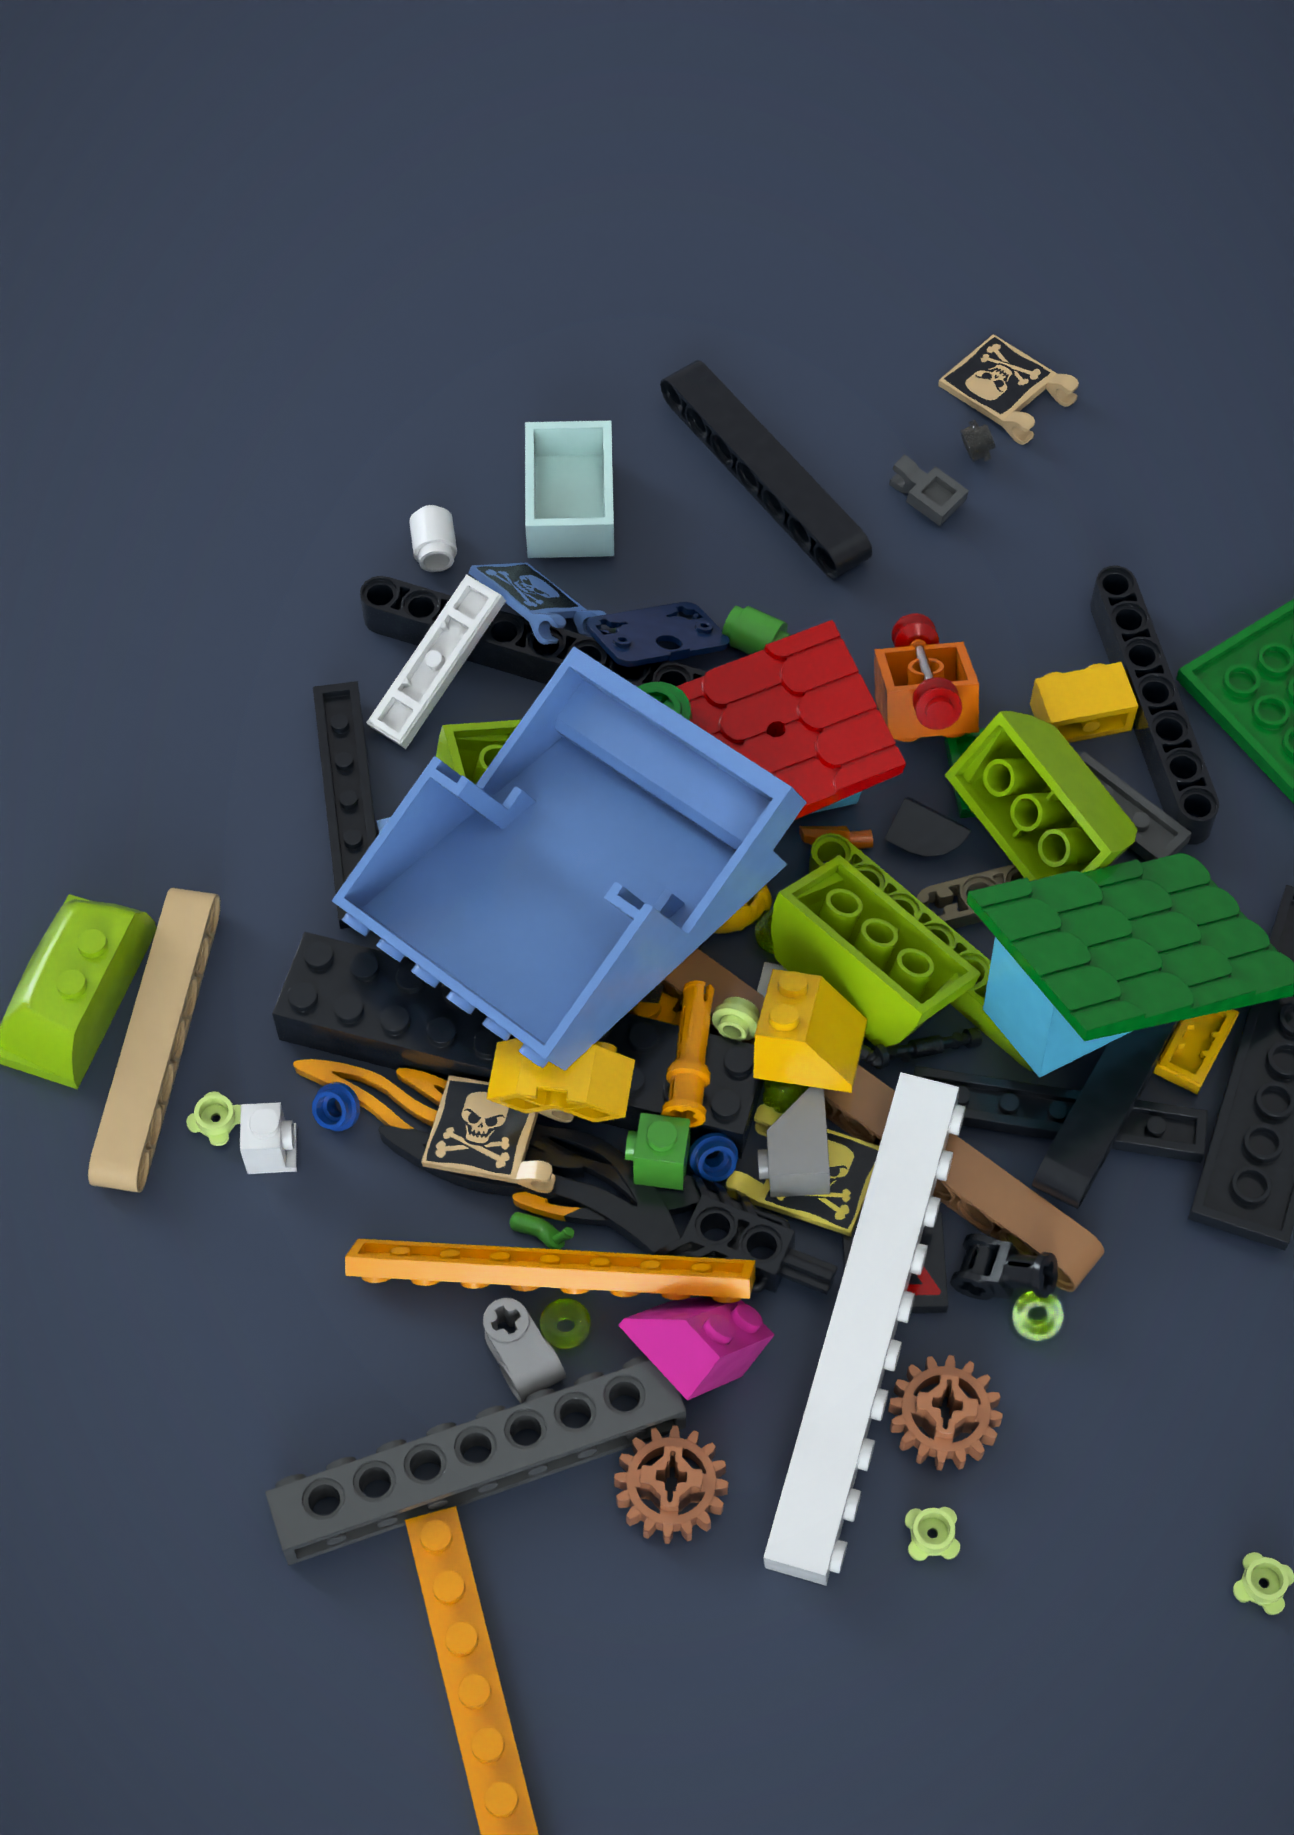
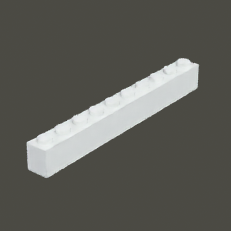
[763,1072,966,1586]

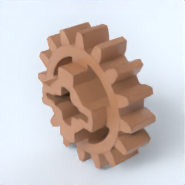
[888,1355,1003,1471]
[614,1425,728,1544]

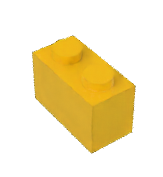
[1030,662,1138,743]

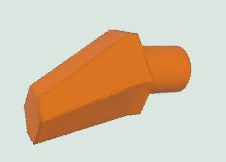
[799,826,873,849]

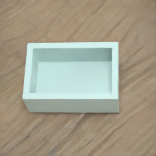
[525,420,614,558]

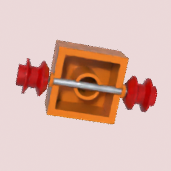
[874,613,979,742]

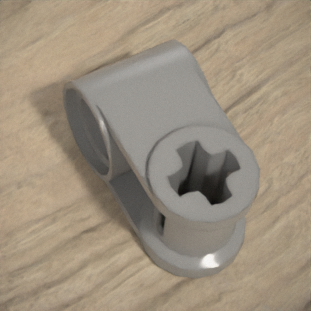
[483,1298,566,1403]

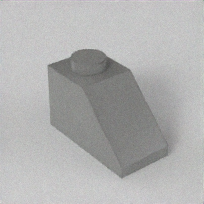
[758,1087,830,1197]

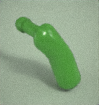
[509,1212,574,1249]

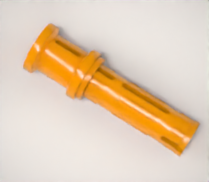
[661,980,715,1127]

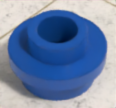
[312,1082,360,1131]
[688,1133,738,1182]

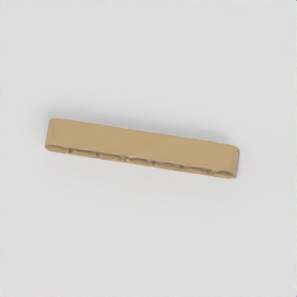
[88,888,220,1193]

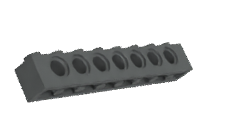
[265,1355,686,1565]

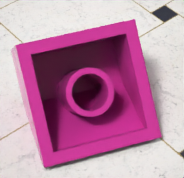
[618,1298,775,1401]

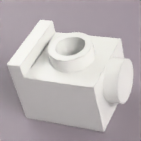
[240,1102,297,1174]

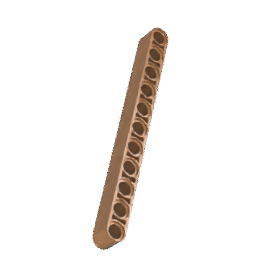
[655,948,1104,1292]

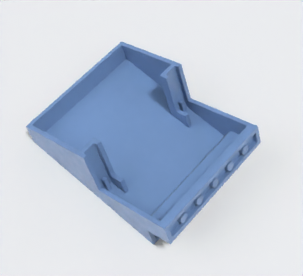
[332,647,807,1070]

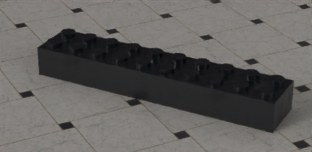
[272,932,764,1159]

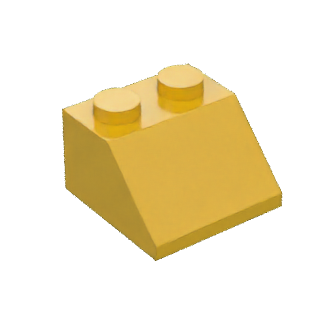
[753,969,867,1093]

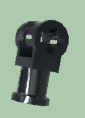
[950,1233,1058,1300]

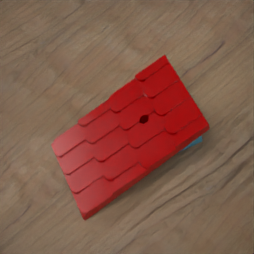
[676,620,906,820]

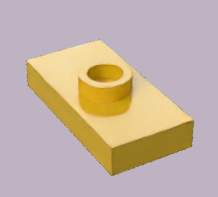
[1153,1009,1240,1095]

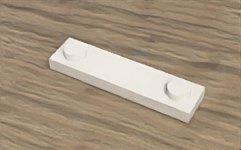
[366,574,506,749]

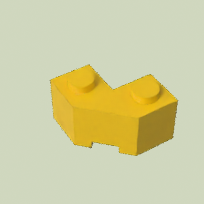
[486,1038,635,1123]

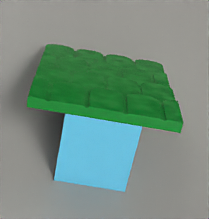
[967,853,1294,1078]

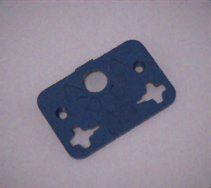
[586,602,729,667]

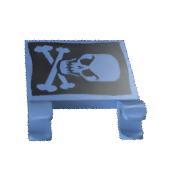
[469,563,606,644]

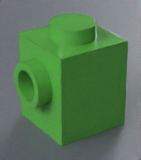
[625,1113,690,1190]

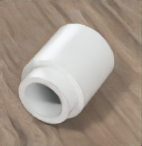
[409,505,457,572]

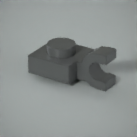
[889,454,969,526]

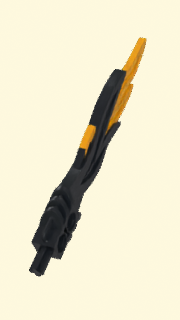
[293,1059,838,1295]

